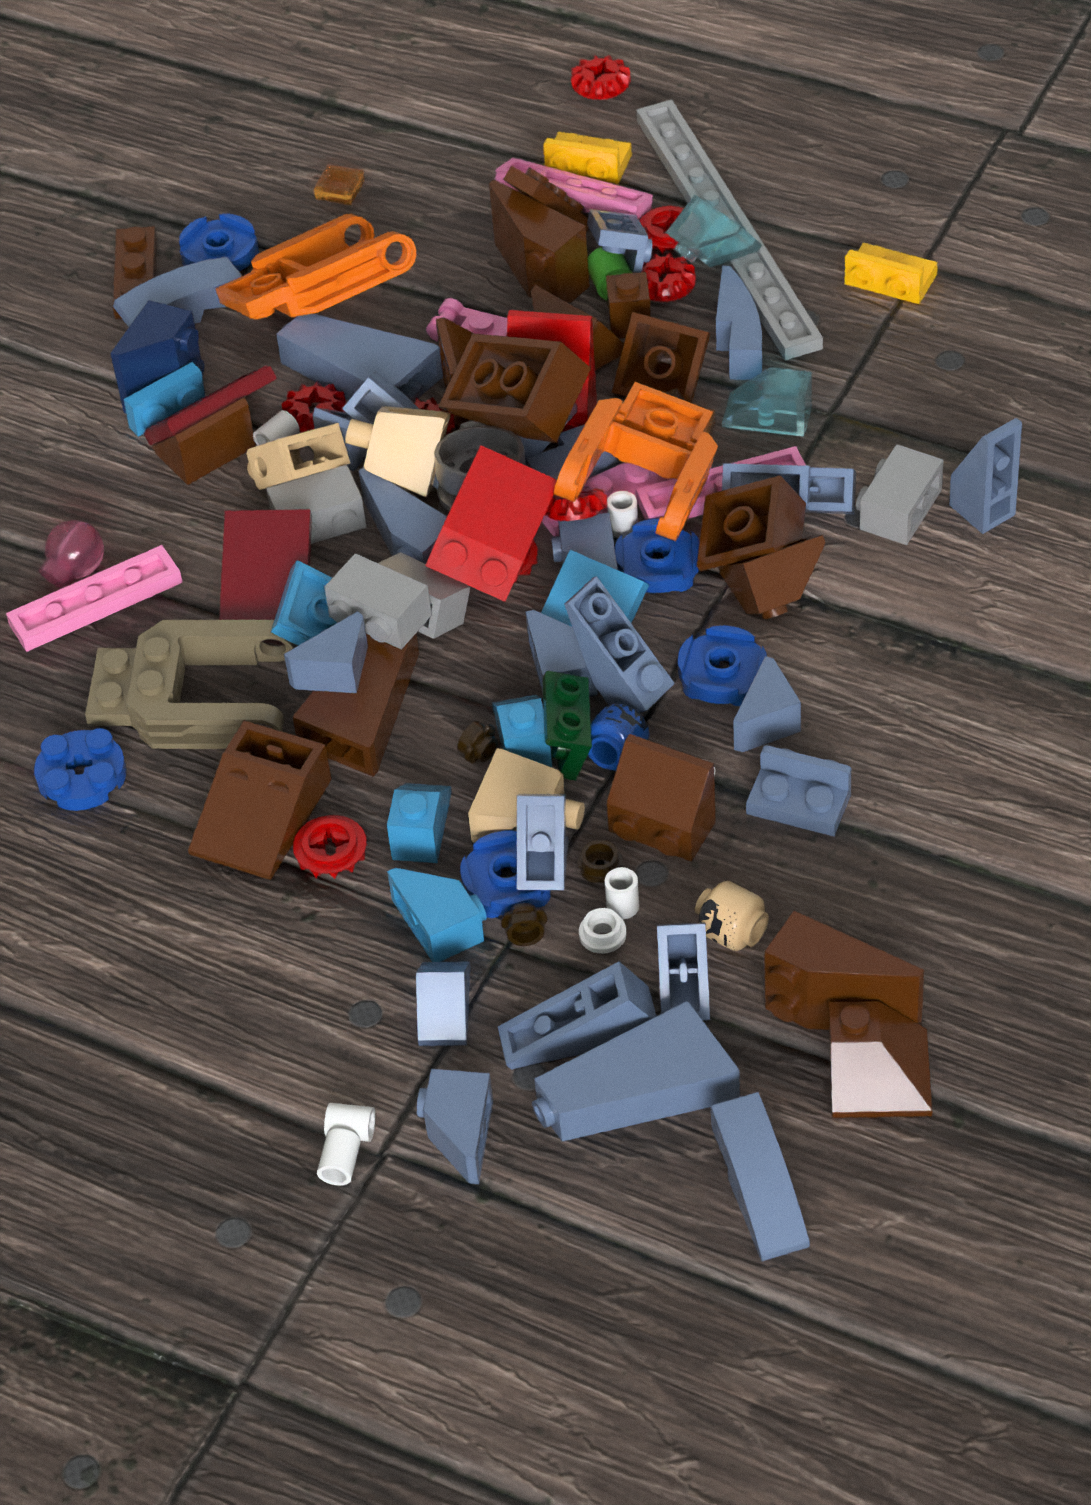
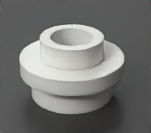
[579,908,626,954]

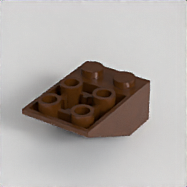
[188,720,332,880]

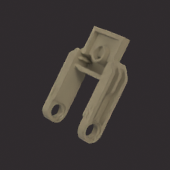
[85,620,295,749]

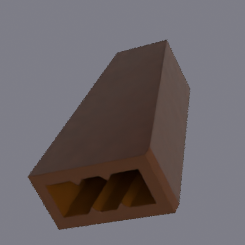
[293,633,419,777]

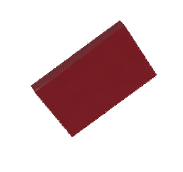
[143,365,277,446]
[219,509,312,620]

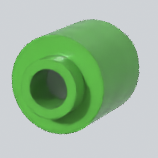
[588,247,633,301]

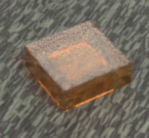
[314,164,365,205]

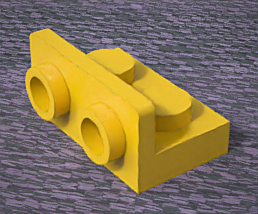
[543,132,632,184]
[845,242,938,304]

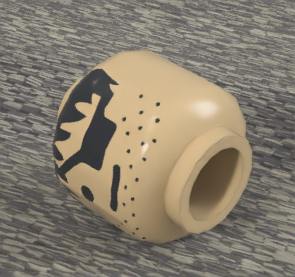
[695,881,769,951]

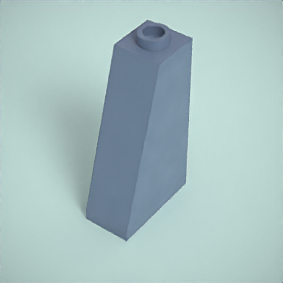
[276,314,442,402]
[532,1001,740,1142]

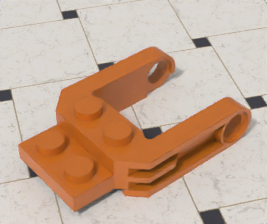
[215,214,416,319]
[554,382,718,541]

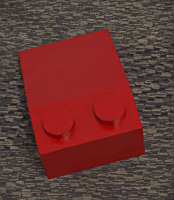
[507,310,597,442]
[425,445,557,602]

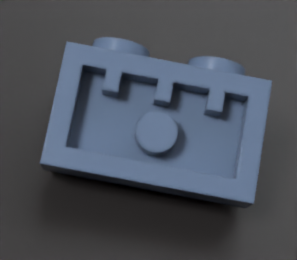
[587,209,652,273]
[746,745,851,836]

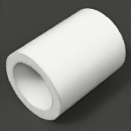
[253,410,300,446]
[607,491,638,539]
[605,867,639,919]
[324,1103,376,1142]
[317,1128,361,1186]

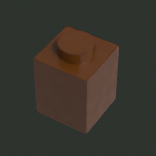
[606,272,651,338]

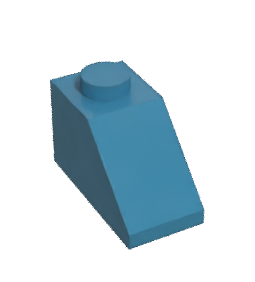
[492,695,552,767]
[387,783,452,863]
[387,868,487,962]

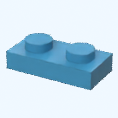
[124,362,205,437]

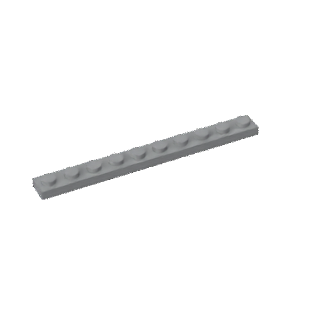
[636,99,823,361]

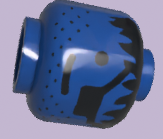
[588,703,650,771]

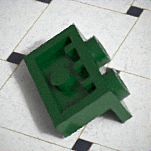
[543,671,592,781]

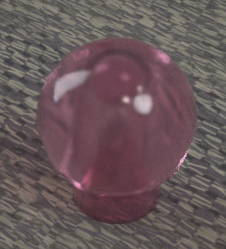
[38,520,104,589]

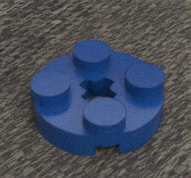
[179,214,259,272]
[615,518,700,593]
[678,625,767,706]
[34,728,127,811]
[460,830,551,918]

